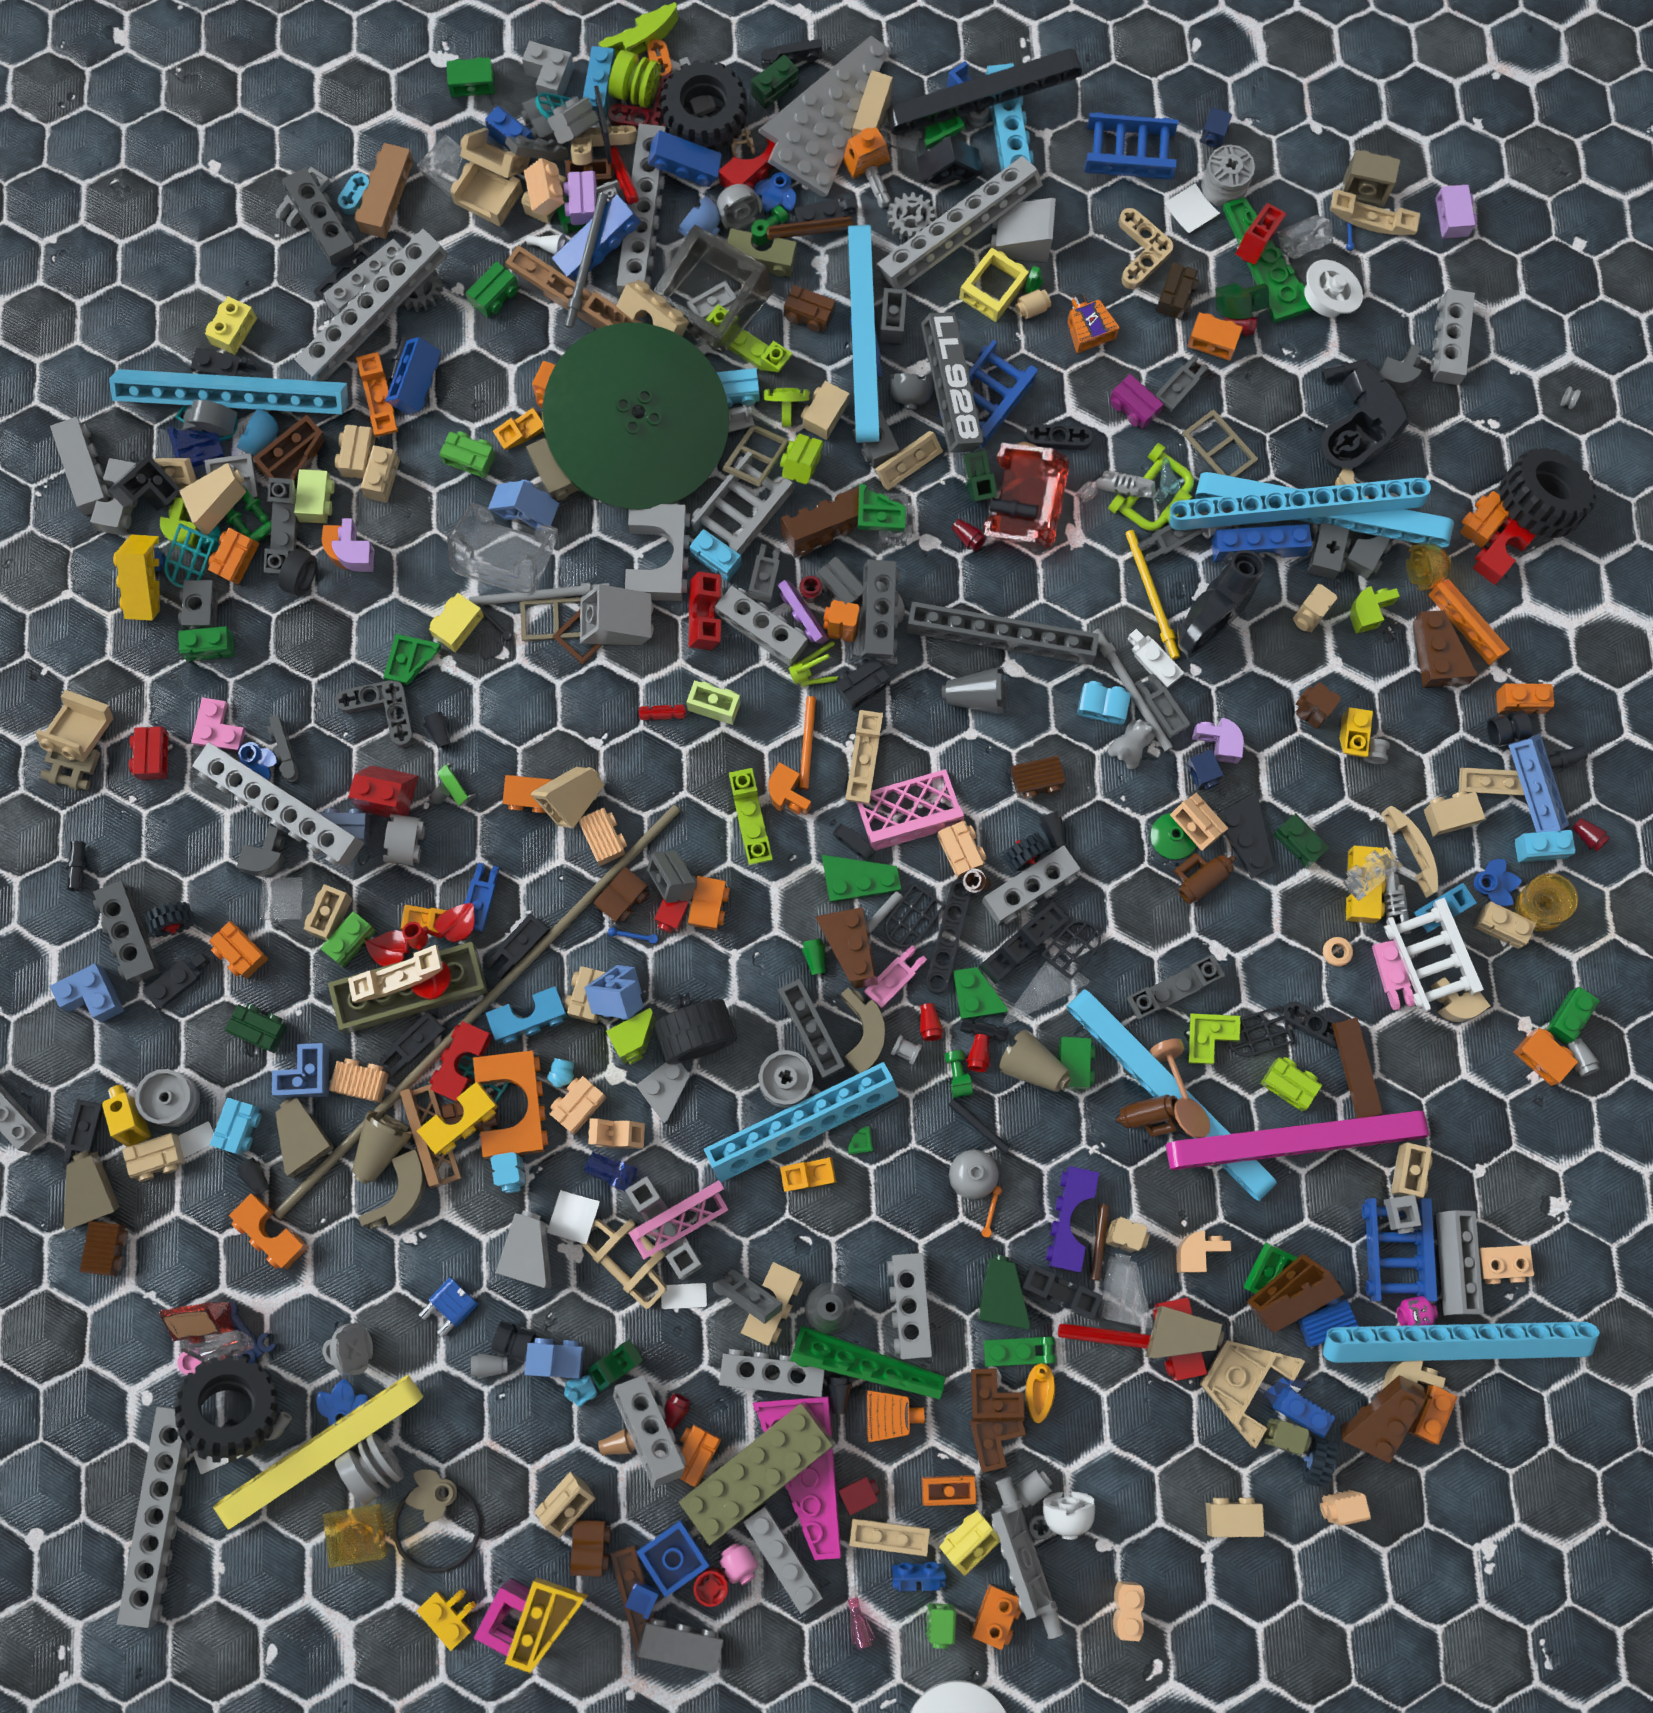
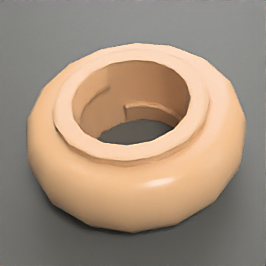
[1323,937,1353,967]

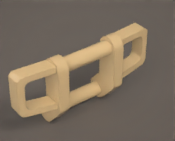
[579,1219,667,1309]

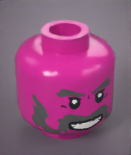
[1397,1296,1438,1326]

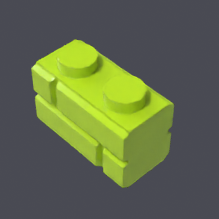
[780,434,824,484]
[1260,1057,1322,1111]

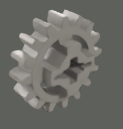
[887,192,936,240]

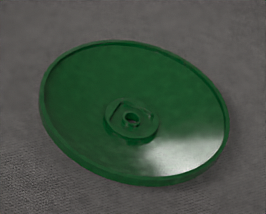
[542,322,729,510]

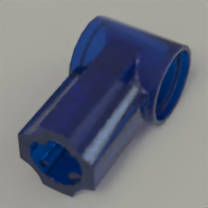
[584,1152,638,1192]

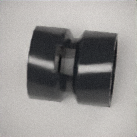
[1487,710,1532,748]
[491,1320,536,1363]

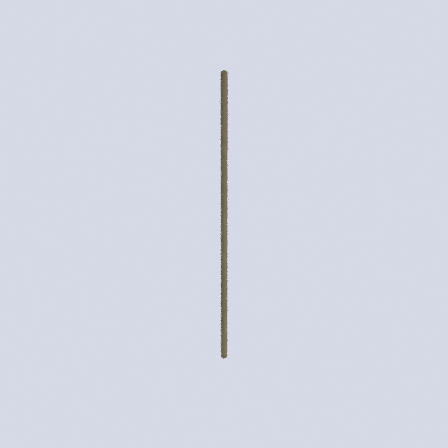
[273,805,680,1219]

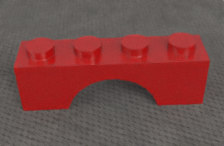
[719,138,776,189]

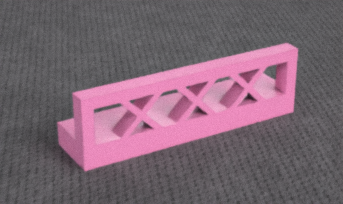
[629,1180,728,1259]

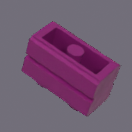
[1109,374,1164,430]

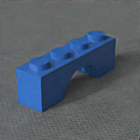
[1211,524,1312,562]

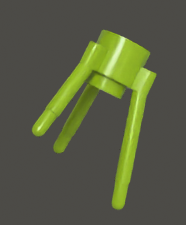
[788,642,838,688]

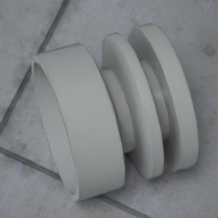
[1201,145,1255,207]
[335,1433,404,1506]

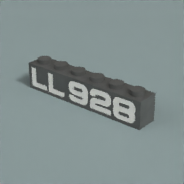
[921,312,983,453]

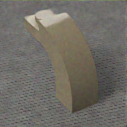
[841,987,885,1075]
[358,1150,426,1230]

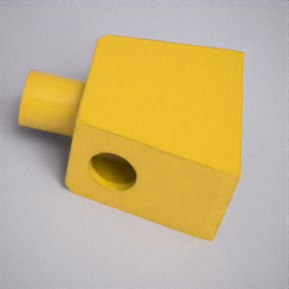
[102,1085,152,1147]

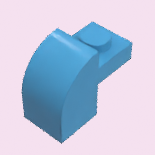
[1414,883,1476,933]

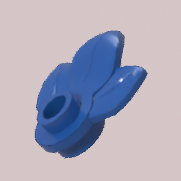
[754,172,796,212]
[238,742,278,785]
[1474,859,1522,906]
[316,1379,368,1426]

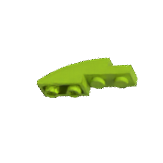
[598,3,678,58]

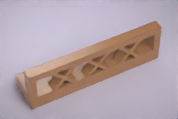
[400,1084,462,1189]

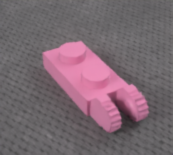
[1372,940,1415,1010]
[864,945,927,1009]

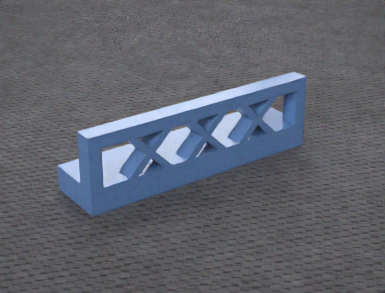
[1509,734,1569,833]

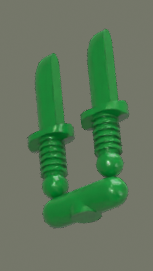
[226,485,272,542]

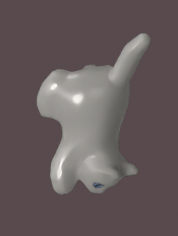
[1108,719,1155,769]

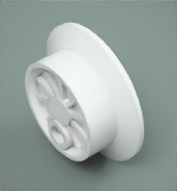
[1305,260,1363,317]

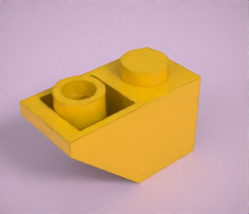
[1340,707,1373,758]

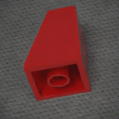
[348,766,419,818]

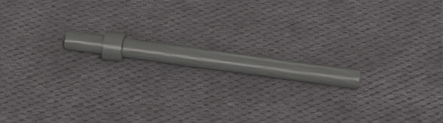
[564,192,608,329]

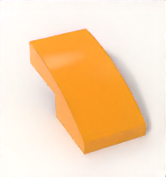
[493,408,544,450]
[400,905,447,933]
[780,1158,837,1192]

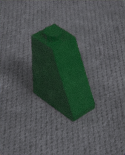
[977,1255,1030,1330]

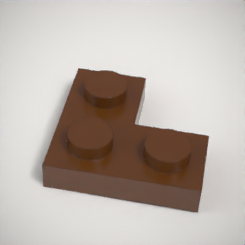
[971,1368,1024,1422]
[969,1420,1026,1473]

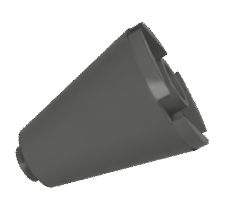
[942,667,1007,714]
[805,1283,855,1334]

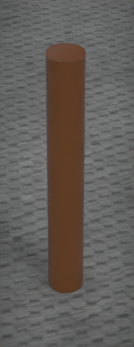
[1090,1204,1109,1281]

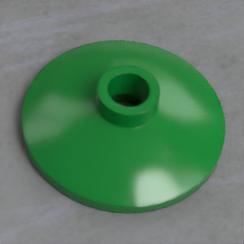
[1150,813,1197,860]

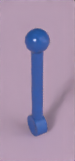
[1346,222,1355,251]
[608,927,658,944]

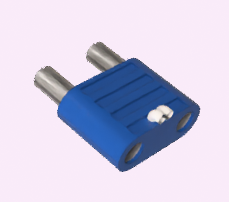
[419,1277,479,1338]

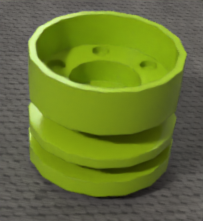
[609,50,661,108]

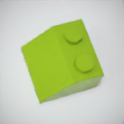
[606,1008,656,1065]

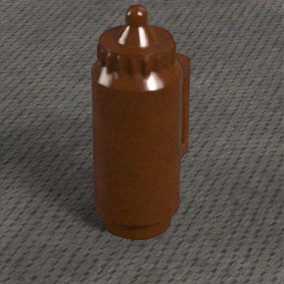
[1173,853,1236,904]
[1116,1094,1180,1137]

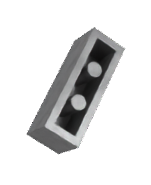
[636,1618,723,1673]

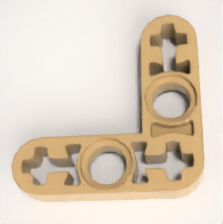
[571,126,637,165]
[1119,208,1173,289]

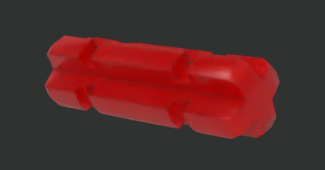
[639,705,686,720]

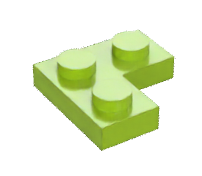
[1189,1014,1240,1065]

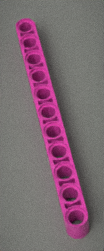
[1165,1111,1430,1170]

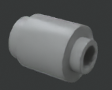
[1015,1470,1053,1508]

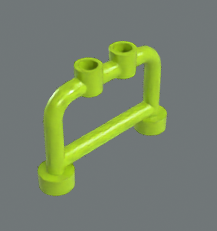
[1108,442,1194,531]

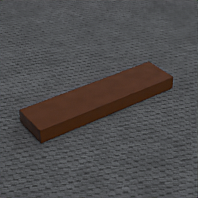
[1332,1017,1383,1118]
[610,1545,655,1659]

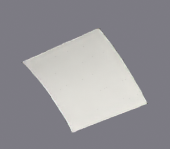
[1165,183,1220,233]
[547,1190,600,1244]

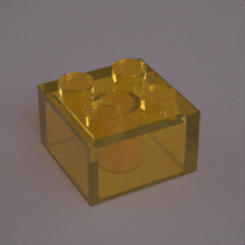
[323,1502,388,1568]

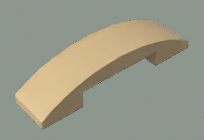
[1330,189,1420,235]
[845,710,883,804]
[1381,806,1438,898]
[348,945,443,1003]

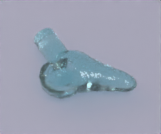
[1154,458,1181,504]

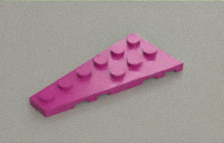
[752,1397,842,1560]

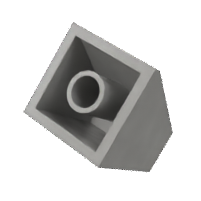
[991,198,1055,262]
[580,584,654,645]
[495,1210,552,1289]

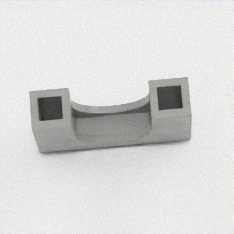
[625,504,691,601]
[625,1176,704,1280]

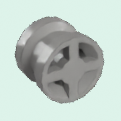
[1363,739,1390,764]

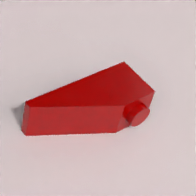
[1235,203,1287,265]

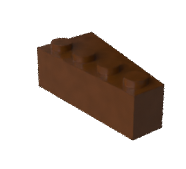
[781,487,859,558]

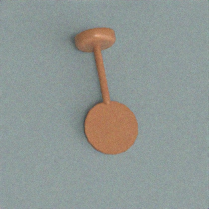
[1150,1039,1210,1138]

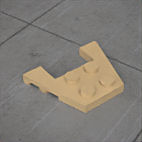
[1200,1340,1305,1448]

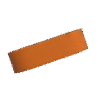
[647,39,672,82]

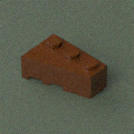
[1413,610,1478,688]
[815,907,878,989]
[1247,1254,1344,1333]

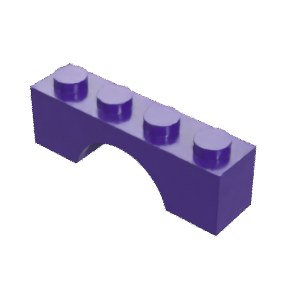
[1045,1166,1099,1273]

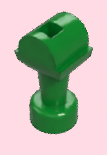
[751,205,789,246]
[944,1050,973,1098]

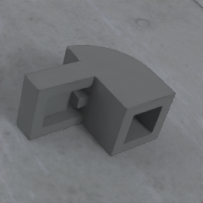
[1379,344,1422,393]
[183,400,237,437]
[236,826,287,877]

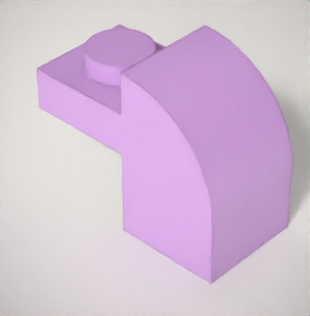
[332,518,374,572]
[1192,718,1244,764]

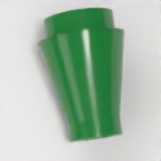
[802,938,826,975]

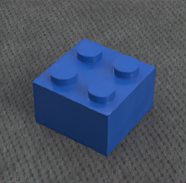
[636,1519,711,1598]

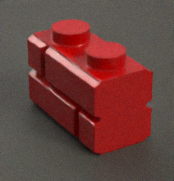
[129,727,169,780]

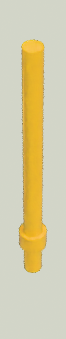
[1125,530,1180,660]

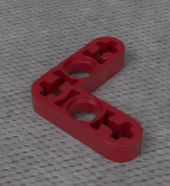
[608,73,671,133]

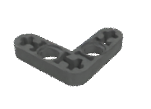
[335,680,414,748]

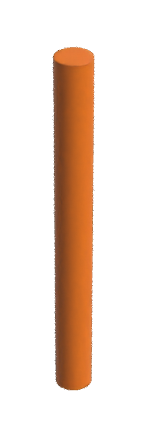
[799,696,816,790]

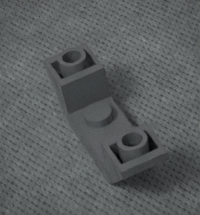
[264,477,298,574]
[1126,954,1225,1020]

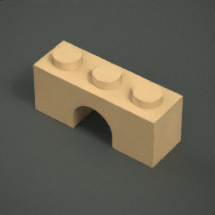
[616,280,690,336]
[741,1262,803,1346]

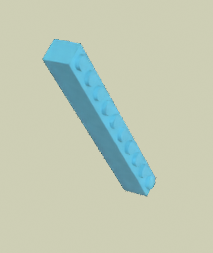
[109,369,349,414]

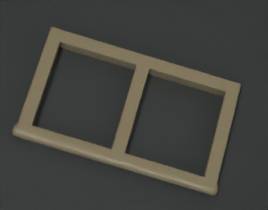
[1182,409,1258,477]
[723,425,789,487]
[519,597,582,641]

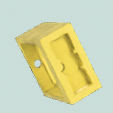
[959,248,1029,322]

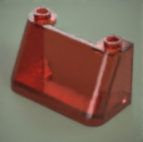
[984,443,1069,548]

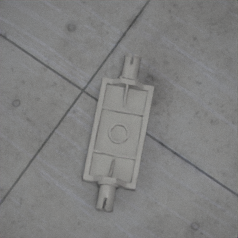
[991,1477,1064,1639]

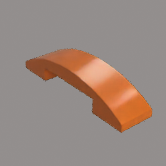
[356,352,398,437]

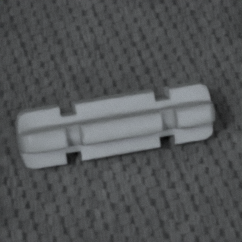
[865,166,891,208]

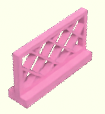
[856,769,964,851]

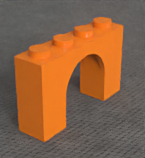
[473,1050,548,1159]

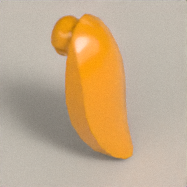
[1025,1364,1055,1423]

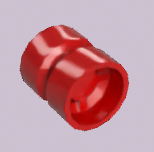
[694,1567,729,1607]

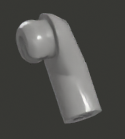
[264,1412,292,1441]

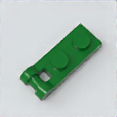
[983,1337,1056,1367]

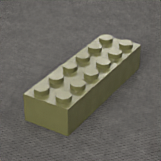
[328,942,488,1034]
[679,1402,836,1545]

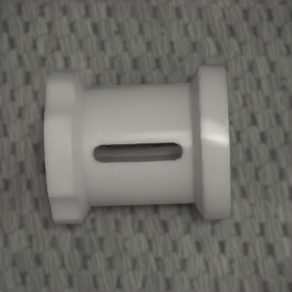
[891,1035,922,1065]

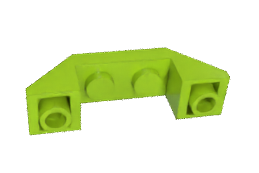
[705,304,792,372]
[729,768,773,865]

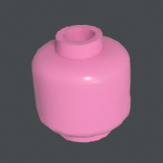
[719,1543,758,1585]

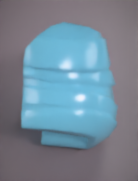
[547,1058,574,1088]
[564,1375,597,1407]

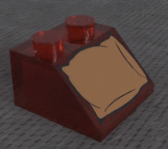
[159,1302,233,1345]

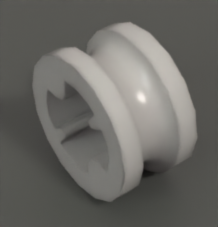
[1560,386,1581,410]

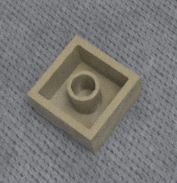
[1341,150,1400,207]

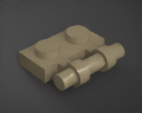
[40,749,100,790]

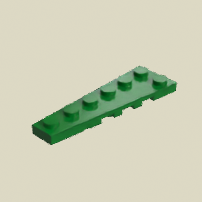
[1223,197,1314,323]
[790,1326,946,1399]

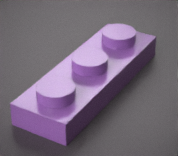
[778,580,829,645]

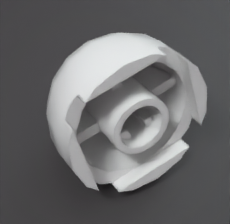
[1043,1492,1095,1540]

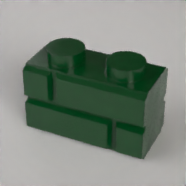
[750,55,799,109]
[1273,813,1330,869]
[225,1003,287,1054]

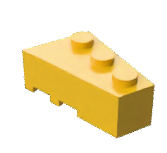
[113,535,160,621]
[505,1578,588,1673]

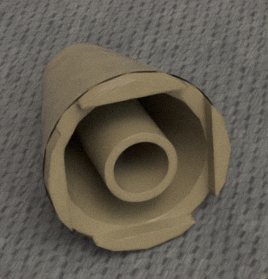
[999,1029,1071,1092]
[352,1111,413,1184]

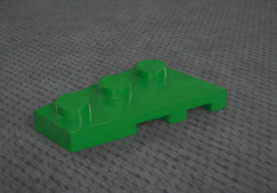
[822,855,901,903]

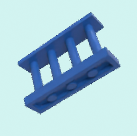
[1084,112,1178,180]
[938,340,1038,447]
[1362,1198,1437,1302]

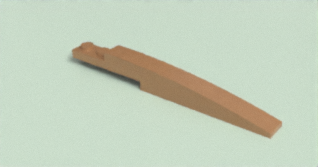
[505,245,642,329]

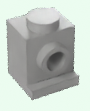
[1383,1195,1421,1234]

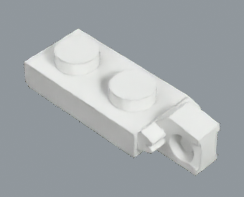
[1127,629,1184,688]

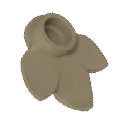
[405,1469,457,1523]

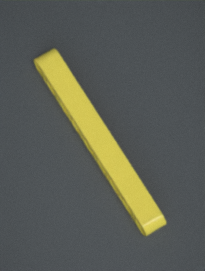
[213,1375,423,1529]

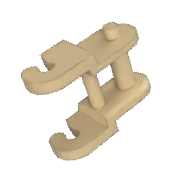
[731,127,755,157]

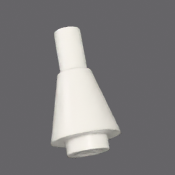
[526,234,568,255]

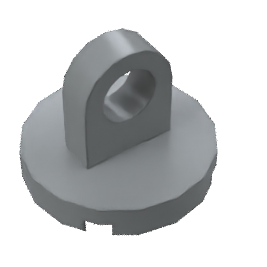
[322,1323,373,1376]

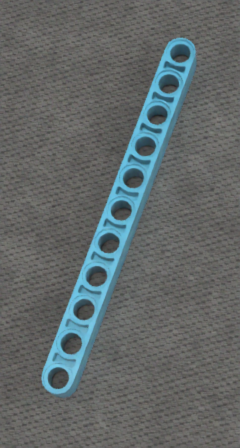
[848,225,879,443]
[1195,472,1454,548]
[1169,478,1431,530]
[1066,989,1277,1201]
[1323,1322,1599,1363]

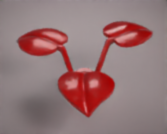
[365,903,475,1000]

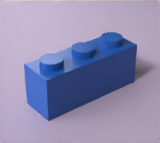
[648,130,721,187]
[385,337,441,415]

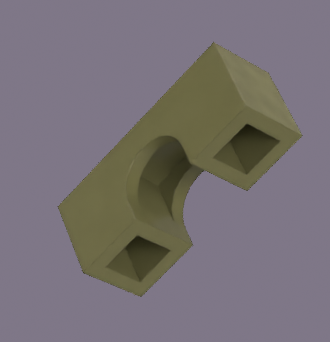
[724,228,797,277]

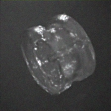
[1075,481,1099,504]

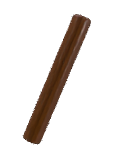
[766,216,853,240]

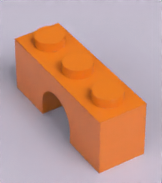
[229,1193,309,1269]

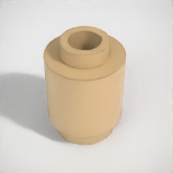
[1016,290,1051,319]

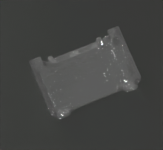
[447,503,558,596]

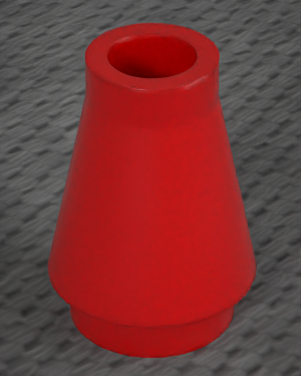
[920,1003,944,1041]
[966,1034,990,1072]

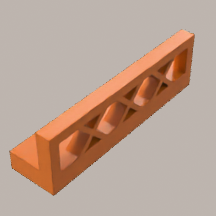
[1429,579,1510,666]

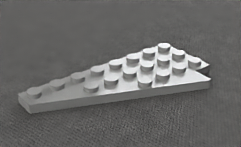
[758,36,889,198]

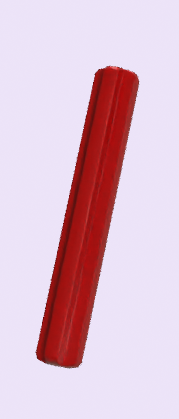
[611,146,639,205]
[1057,1324,1151,1349]

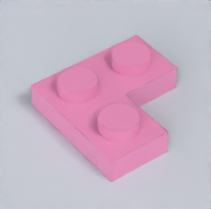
[191,698,246,752]

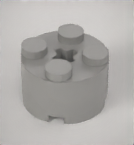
[383,814,425,866]

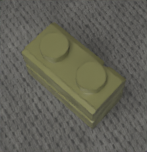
[1262,1418,1311,1455]

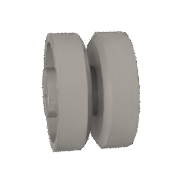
[758,1050,813,1109]
[135,1069,200,1127]

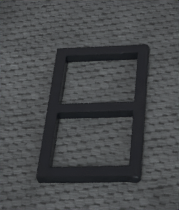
[594,85,612,164]

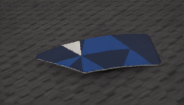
[1264,1377,1308,1405]

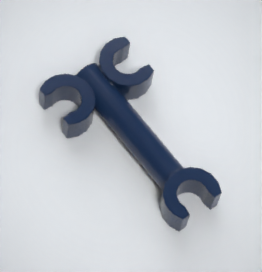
[217,1301,278,1365]

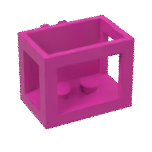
[474,1579,530,1656]

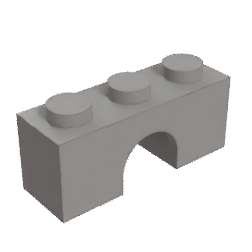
[90,458,138,536]

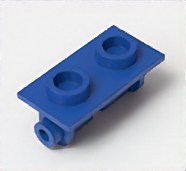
[892,1562,946,1592]

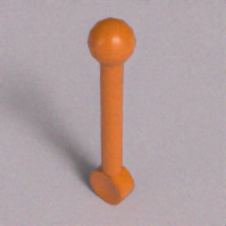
[981,1186,1002,1237]

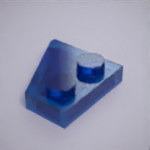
[167,427,225,467]

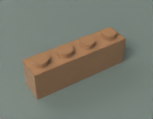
[355,143,414,239]

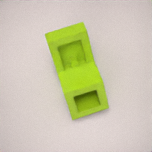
[160,497,201,553]
[1350,586,1400,634]

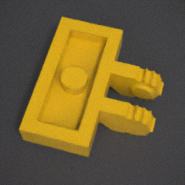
[416,1588,477,1651]

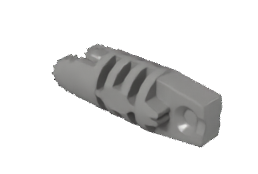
[1095,470,1155,498]
[1383,873,1411,934]

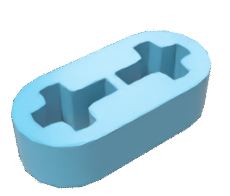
[338,173,369,215]

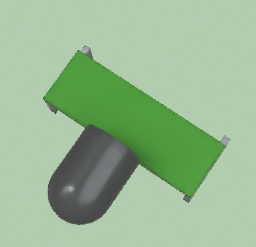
[429,762,476,806]

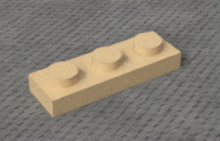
[875,431,943,490]
[1458,768,1524,795]
[849,1518,930,1556]

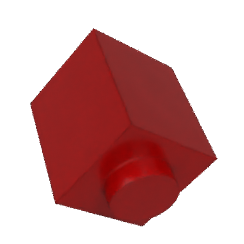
[654,899,690,934]

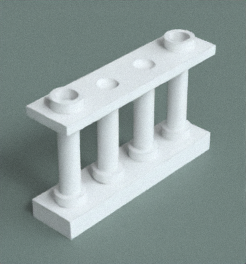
[1384,898,1483,1012]

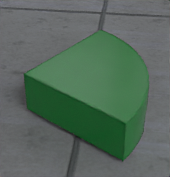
[1025,266,1044,295]
[848,1126,873,1155]

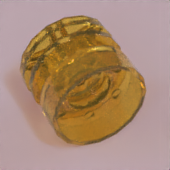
[1515,873,1578,932]

